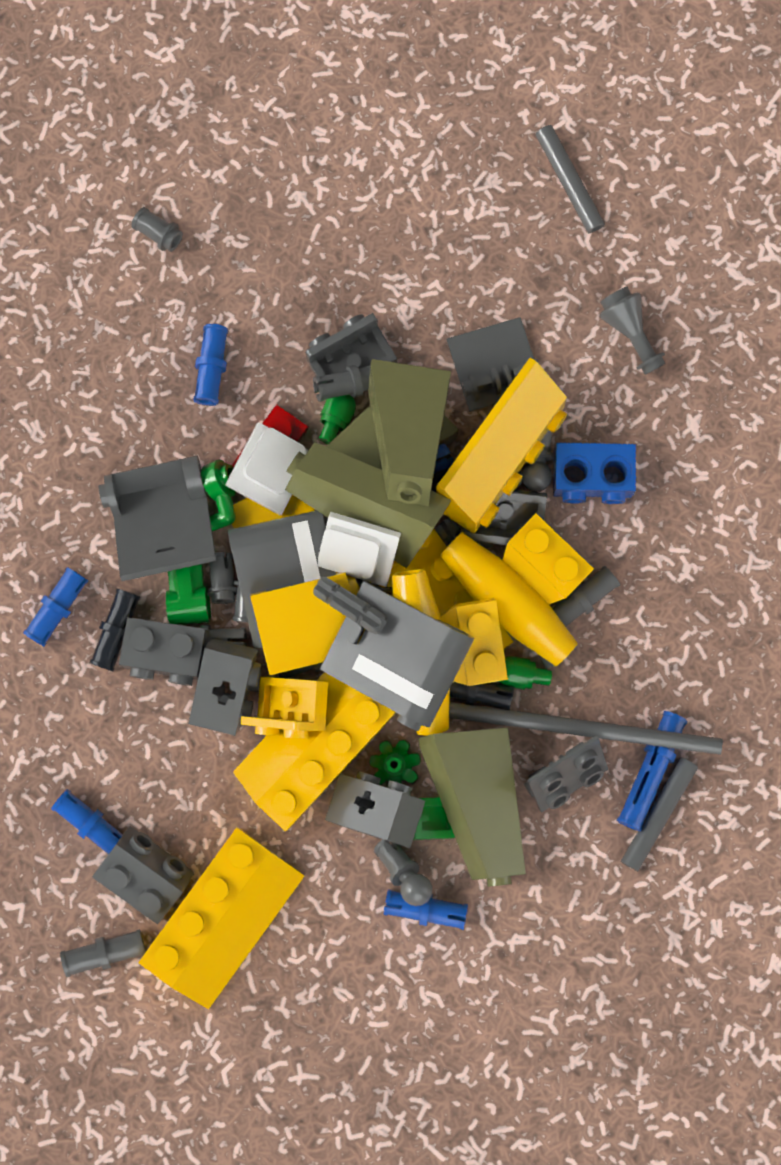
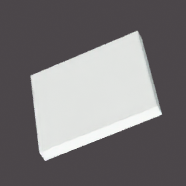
[225,422,309,516]
[317,512,401,587]

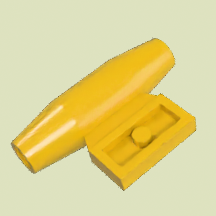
[440,513,594,667]
[392,569,508,735]

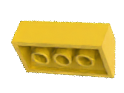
[436,357,567,534]
[233,672,396,832]
[138,827,305,1010]

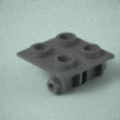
[446,317,540,412]
[524,735,608,813]

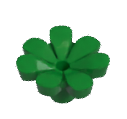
[369,739,421,785]

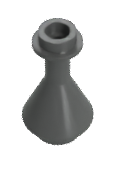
[599,286,666,375]

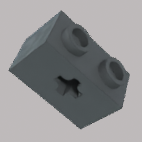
[188,638,262,736]
[325,771,425,848]

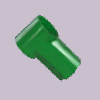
[166,564,211,625]

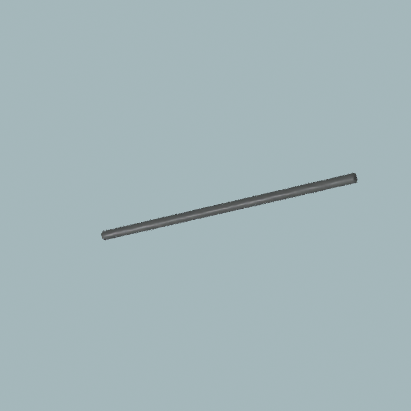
[250,676,723,755]

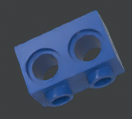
[553,443,636,504]

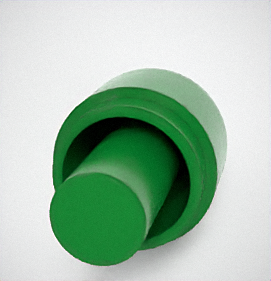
[319,394,356,444]
[499,656,552,690]

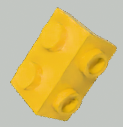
[241,677,328,738]

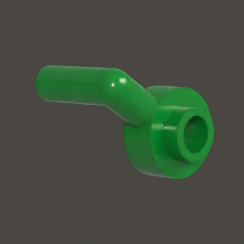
[201,459,236,532]

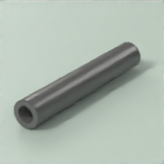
[535,125,605,234]
[621,757,698,872]

